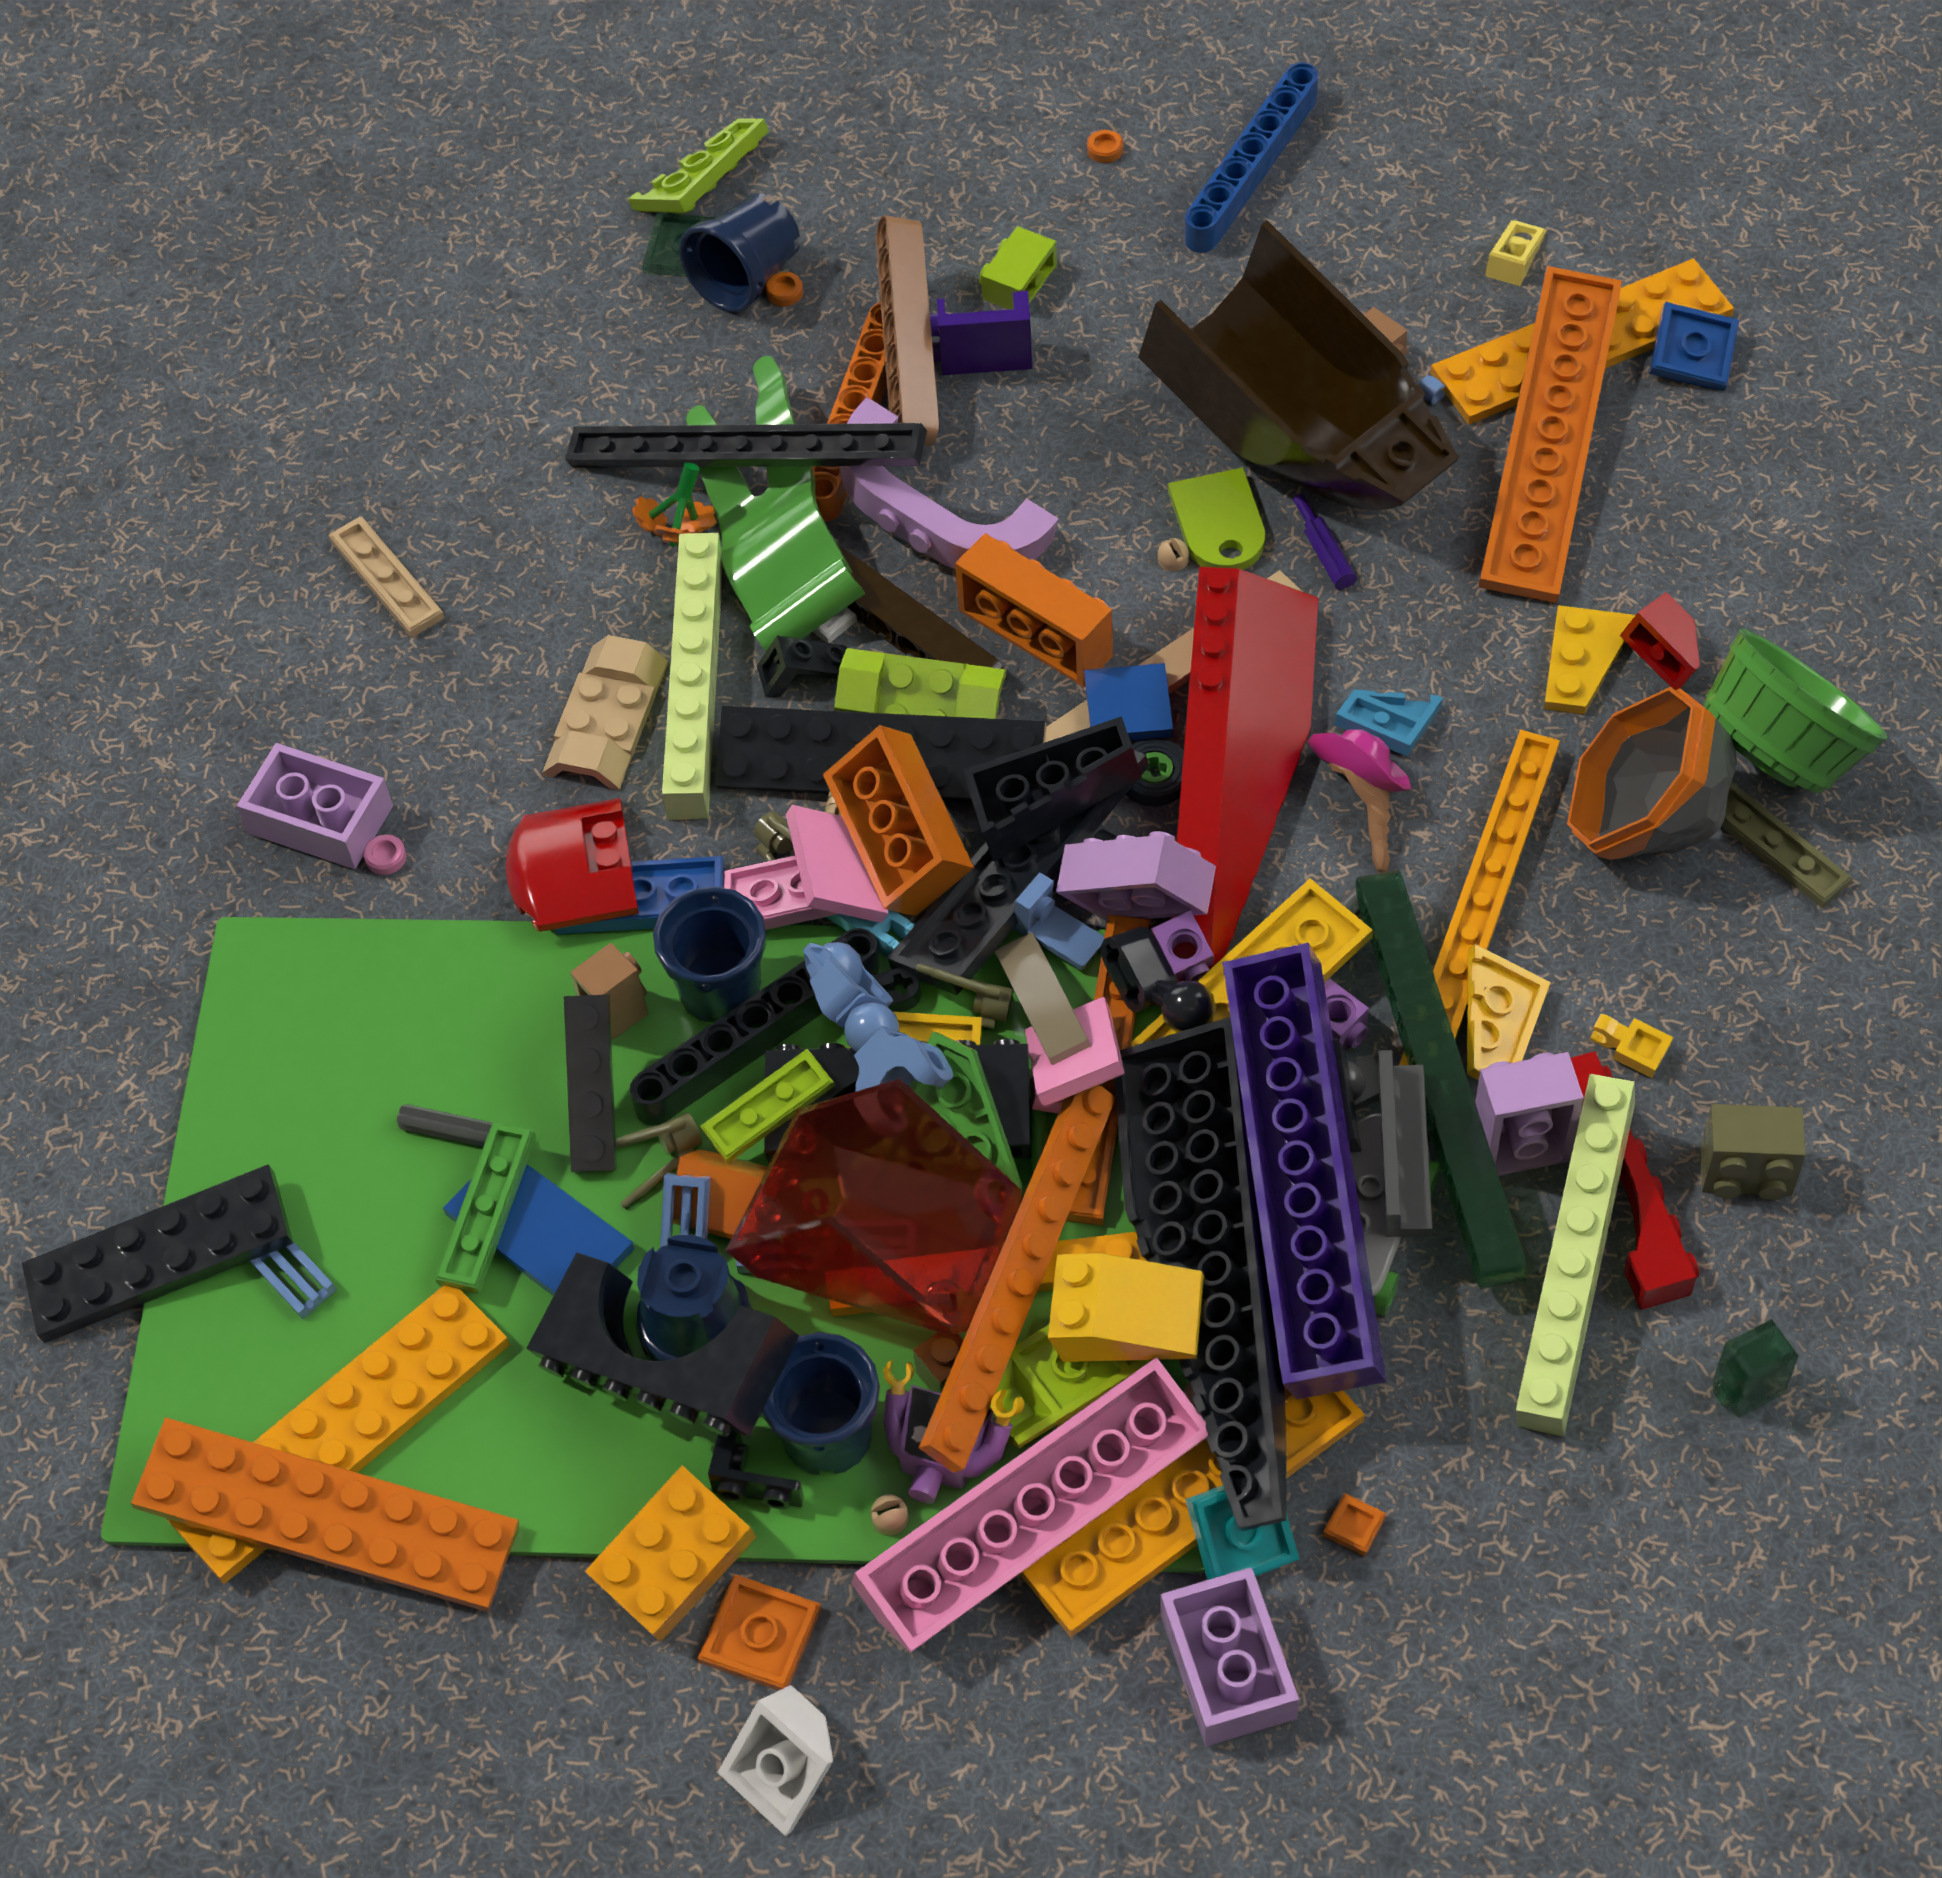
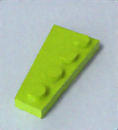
[628,118,769,214]

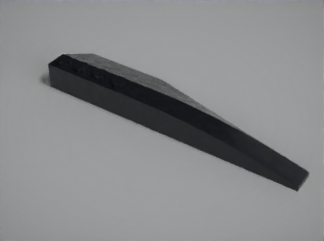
[1114,1017,1287,1531]

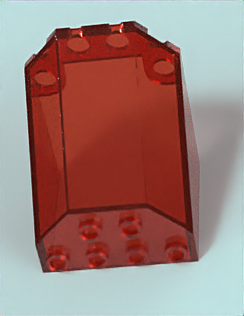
[725,1078,1022,1335]

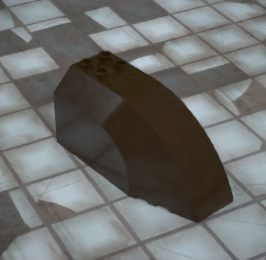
[1138,220,1459,510]

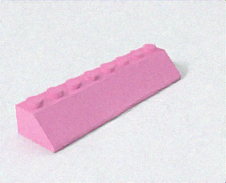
[851,1357,1208,1653]

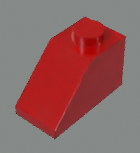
[1619,592,1700,690]

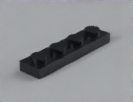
[564,994,617,1172]

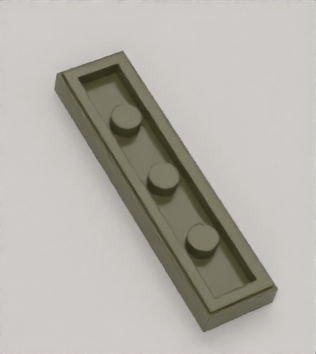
[1721,782,1853,909]

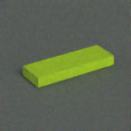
[700,1049,834,1164]

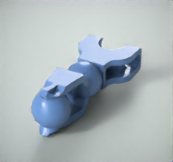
[803,942,953,1135]

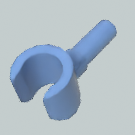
[1419,376,1445,405]

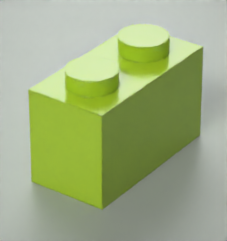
[979,226,1057,309]

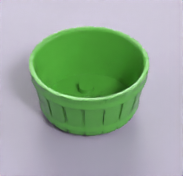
[1703,629,1888,794]

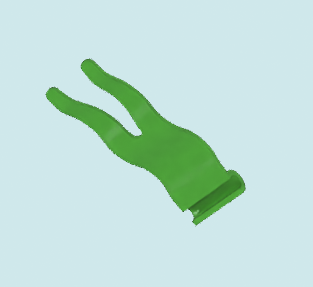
[686,356,865,651]

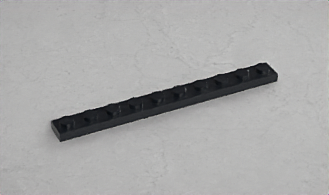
[565,423,927,467]

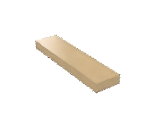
[328,516,445,638]

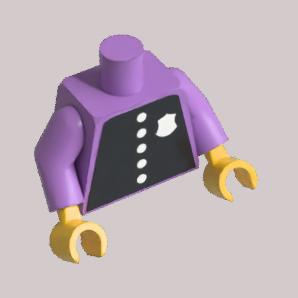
[883,1359,1024,1504]

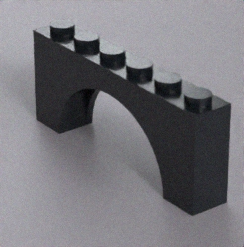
[764,1039,1031,1164]
[526,1252,799,1437]

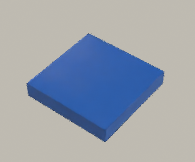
[1649,301,1739,391]
[1084,663,1173,741]

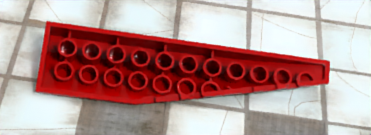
[1171,567,1318,983]

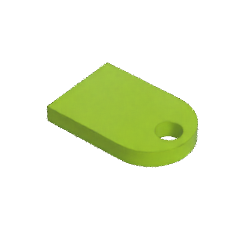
[1168,467,1265,570]

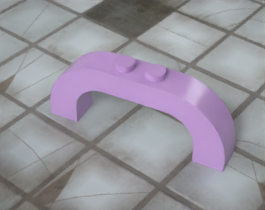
[840,397,1059,569]

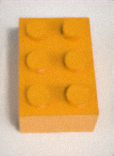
[585,1465,757,1642]

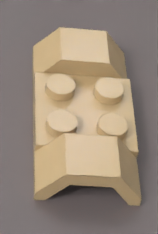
[542,635,668,791]

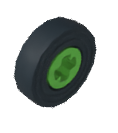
[1126,738,1184,807]

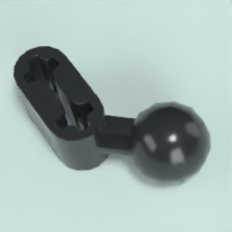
[1101,926,1217,1033]

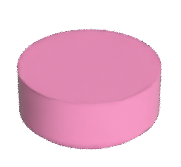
[363,834,406,875]

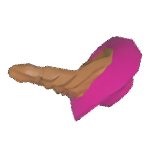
[1308,729,1411,872]

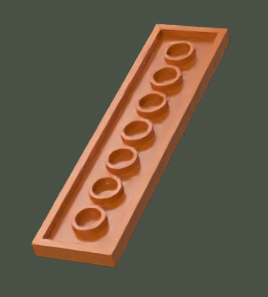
[131,1417,519,1612]

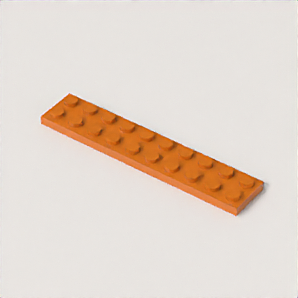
[1478,266,1623,603]

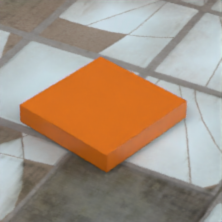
[698,1574,822,1691]

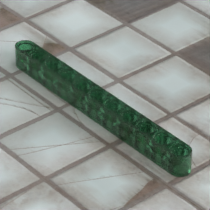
[1355,870,1527,1290]

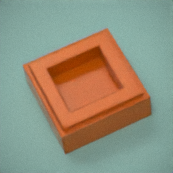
[1323,1493,1386,1557]

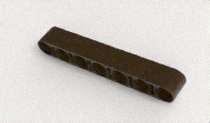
[837,544,1007,681]

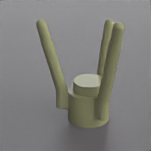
[754,812,793,862]
[916,964,1013,1030]
[616,1112,702,1208]

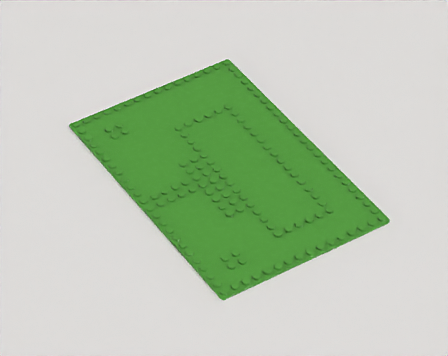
[101,917,1205,1573]

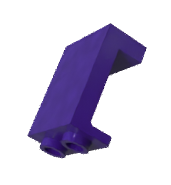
[930,291,1033,375]

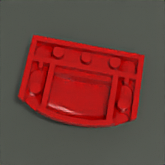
[506,798,639,932]

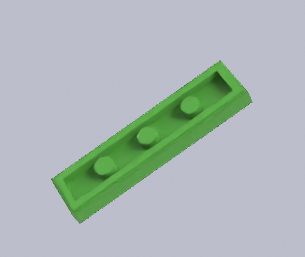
[435,1122,537,1294]

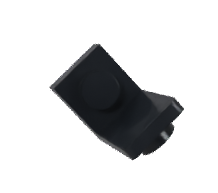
[757,635,847,698]
[708,1431,804,1509]

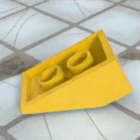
[1048,1253,1204,1362]

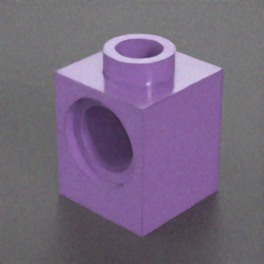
[1152,910,1214,981]
[1324,978,1369,1050]

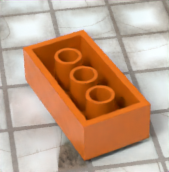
[955,533,1113,687]
[823,725,974,916]

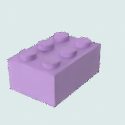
[237,743,393,870]
[1056,831,1216,921]
[1470,1052,1584,1178]
[1161,1567,1299,1747]

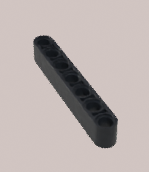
[630,928,880,1126]

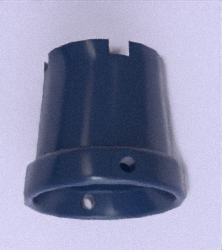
[678,193,800,313]
[653,886,766,1022]
[636,1235,752,1361]
[761,1332,880,1475]

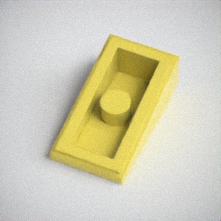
[1485,220,1547,286]

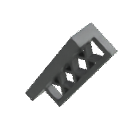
[1378,1050,1432,1237]

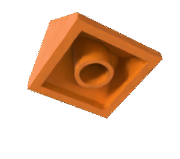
[673,1149,783,1243]

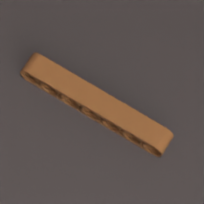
[876,215,939,446]

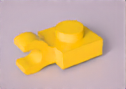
[1589,1014,1674,1078]

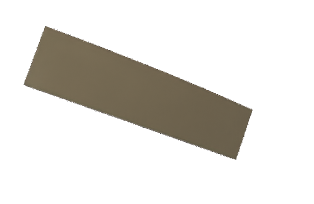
[995,932,1091,1065]

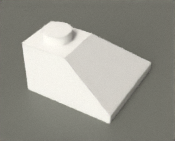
[717,1685,833,1836]

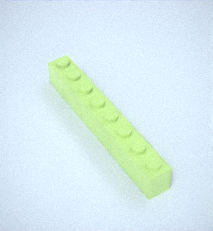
[662,533,723,820]
[1516,1074,1635,1437]

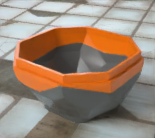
[1567,687,1737,860]

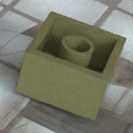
[1700,1104,1806,1200]

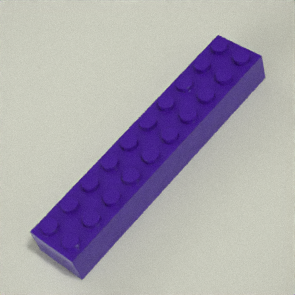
[1223,943,1387,1400]

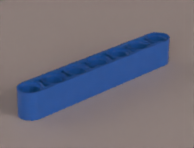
[1185,62,1318,253]

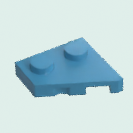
[1334,689,1443,757]

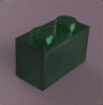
[1712,1319,1799,1418]

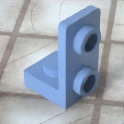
[1014,873,1104,970]

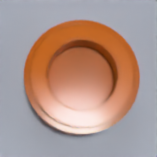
[1087,130,1123,163]
[766,272,803,307]

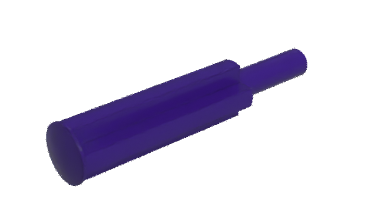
[1293,494,1357,590]

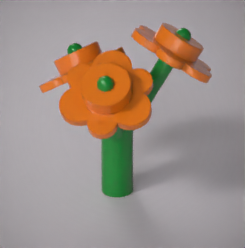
[632,463,716,547]

